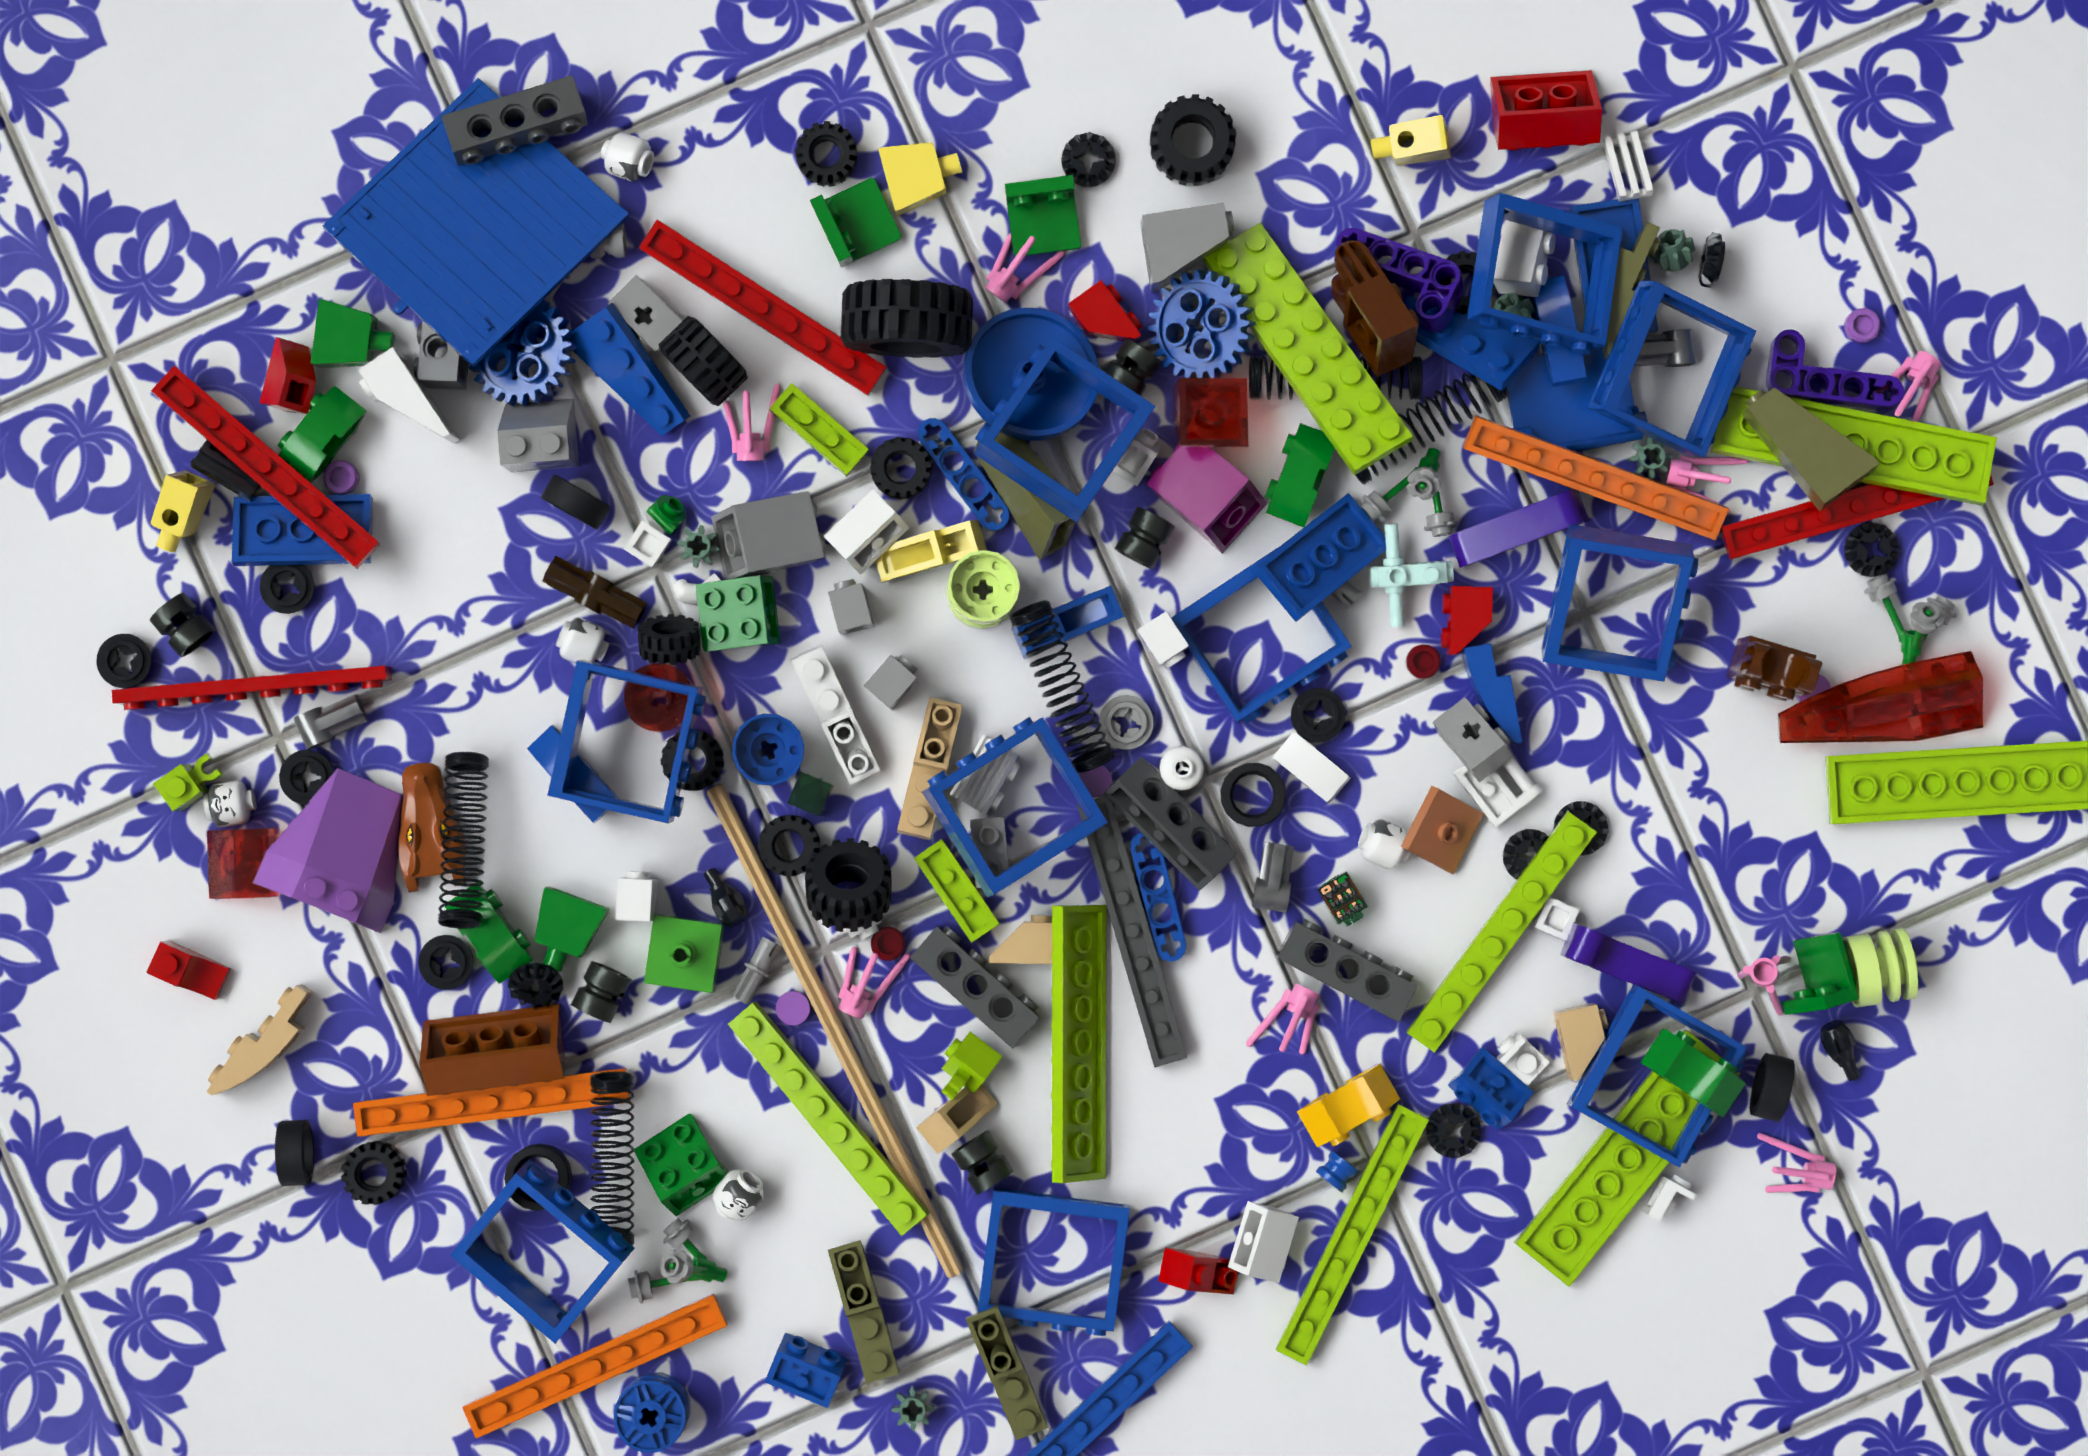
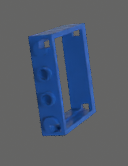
[1467,193,1623,355]
[1588,281,1756,458]
[974,337,1156,523]
[1541,524,1699,682]
[1171,546,1352,724]
[547,660,706,824]
[922,717,1108,897]
[1567,985,1747,1168]
[450,1159,635,1344]
[977,1187,1130,1336]

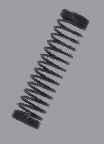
[1249,356,1423,400]
[1355,373,1509,485]
[1009,600,1114,773]
[437,752,489,929]
[590,1072,634,1245]

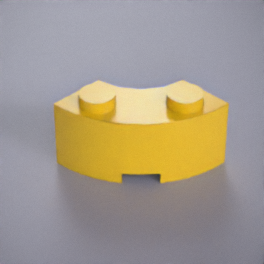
[1297,1064,1400,1147]

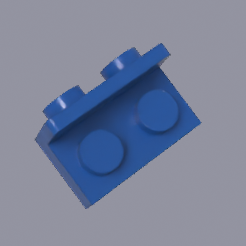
[1448,1047,1534,1129]
[764,1333,848,1408]

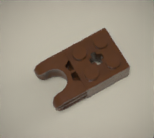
[1331,240,1419,378]
[1726,636,1822,701]

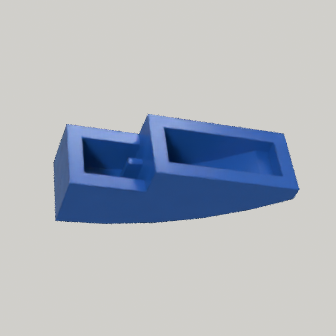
[1530,275,1587,387]
[1011,585,1124,659]
[1461,643,1522,744]
[527,725,619,823]

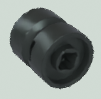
[1105,339,1162,396]
[1114,507,1175,569]
[149,593,216,657]
[571,961,632,1023]
[951,1130,1014,1195]

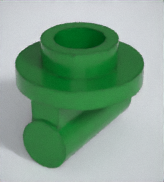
[646,495,686,536]

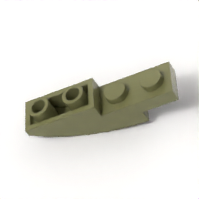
[1602,222,1661,360]
[828,1240,900,1385]
[965,1305,1048,1441]

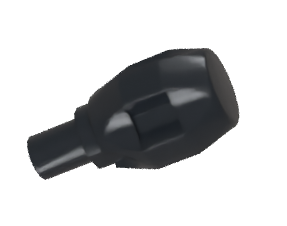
[704,868,748,928]
[1820,1020,1860,1081]

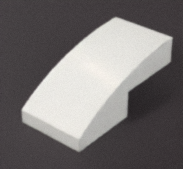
[1272,731,1350,804]

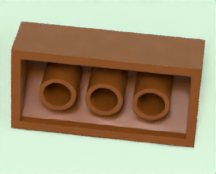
[419,1004,565,1096]

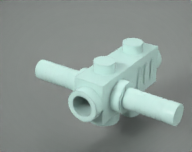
[1369,524,1454,627]

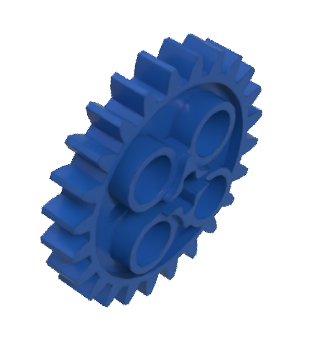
[1148,270,1256,382]
[468,300,577,406]

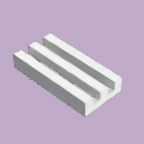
[1603,131,1653,202]

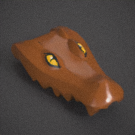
[398,762,466,893]

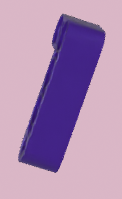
[1336,228,1464,332]
[1766,329,1904,410]
[1448,489,1590,568]
[1560,923,1697,1004]

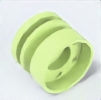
[946,550,1020,629]
[1843,928,1918,1008]

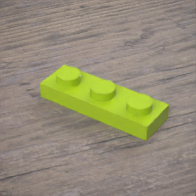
[769,383,869,477]
[914,839,1000,943]

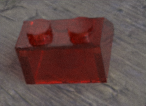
[1173,378,1249,447]
[207,828,278,899]

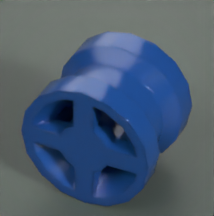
[1316,1150,1359,1193]

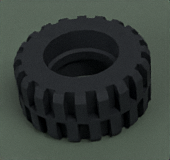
[840,279,973,358]

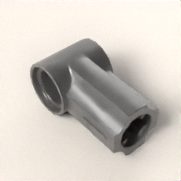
[1635,329,1696,367]
[293,694,368,750]
[1252,842,1294,913]

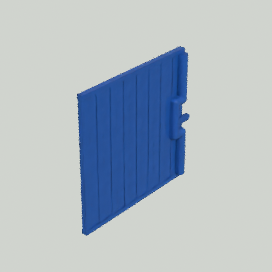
[322,78,629,367]

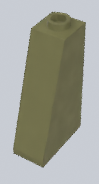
[1743,387,1879,512]
[974,432,1076,560]

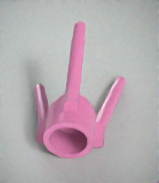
[985,233,1065,303]
[1873,351,1942,422]
[723,384,781,461]
[1666,455,1749,514]
[838,947,910,1019]
[1737,955,1791,1016]
[1246,983,1320,1055]
[1757,1133,1836,1193]

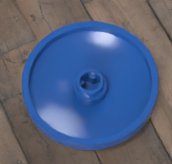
[963,308,1099,441]

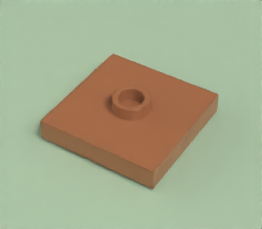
[1401,786,1484,874]

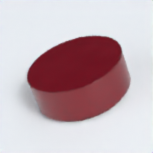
[1405,644,1441,679]
[871,926,905,961]

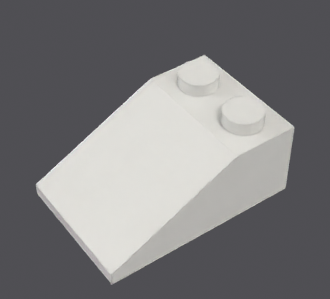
[358,347,460,444]

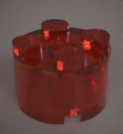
[624,663,693,733]

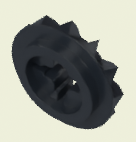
[1061,132,1116,187]
[1698,232,1725,288]
[1844,522,1900,577]
[260,565,316,614]
[96,634,153,688]
[1291,688,1345,742]
[279,750,333,804]
[1553,801,1609,856]
[1503,829,1549,880]
[418,935,473,990]
[508,963,563,1009]
[1426,1103,1481,1158]

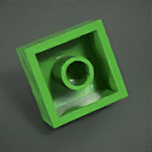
[644,914,725,993]

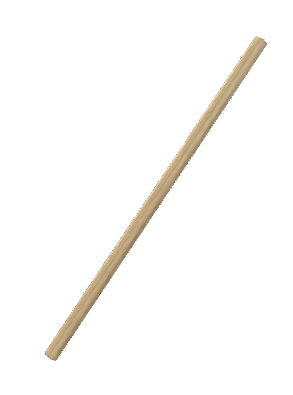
[707,784,964,1278]

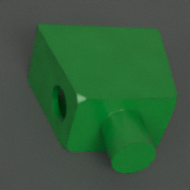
[311,299,394,368]
[534,886,610,972]

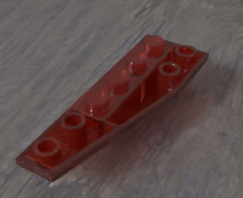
[1778,651,1983,743]

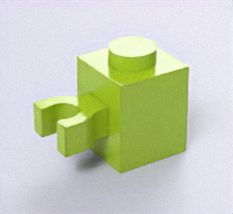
[153,753,224,812]
[941,1031,1003,1100]

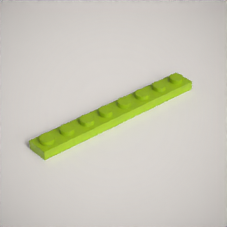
[1406,811,1597,1053]
[728,1001,930,1236]
[1275,1103,1429,1366]

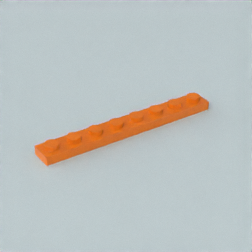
[1463,415,1729,541]
[353,1068,631,1137]
[462,1293,728,1439]

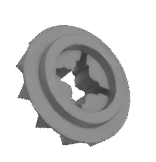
[1099,695,1153,750]

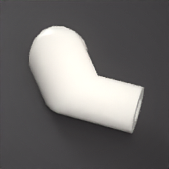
[672,573,721,605]

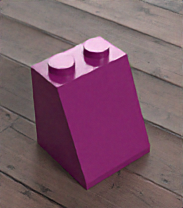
[1147,433,1267,554]

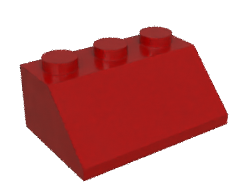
[1490,70,1602,150]

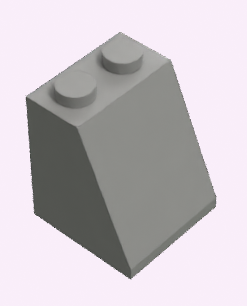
[1140,203,1234,292]
[497,399,579,472]
[711,491,825,580]

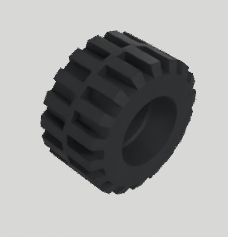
[1149,94,1236,186]
[658,316,748,406]
[805,838,892,932]

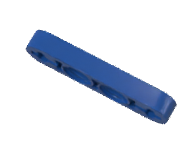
[917,418,1009,531]
[1130,832,1186,962]

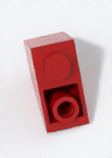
[1068,280,1143,343]
[259,337,316,414]
[1441,586,1493,656]
[1158,1248,1238,1295]

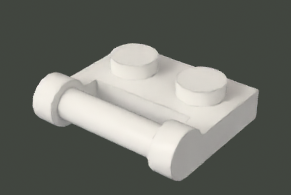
[1453,753,1543,827]

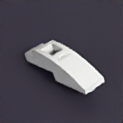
[791,644,881,785]

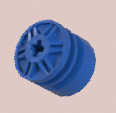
[732,713,804,786]
[614,1372,691,1453]

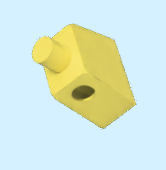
[1371,115,1451,166]
[878,143,962,216]
[151,470,216,552]

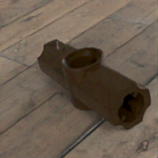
[542,556,648,629]

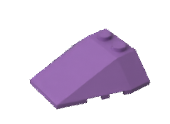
[253,768,401,933]

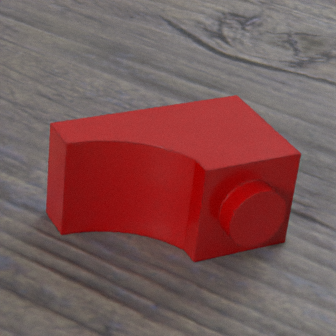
[146,940,231,1000]

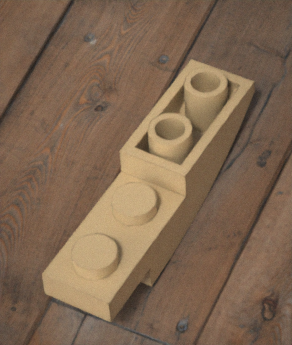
[897,697,963,840]
[206,984,313,1095]

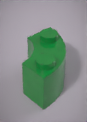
[278,386,367,483]
[1264,423,1335,527]
[445,882,533,984]
[1640,1028,1746,1118]

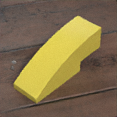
[876,520,987,582]

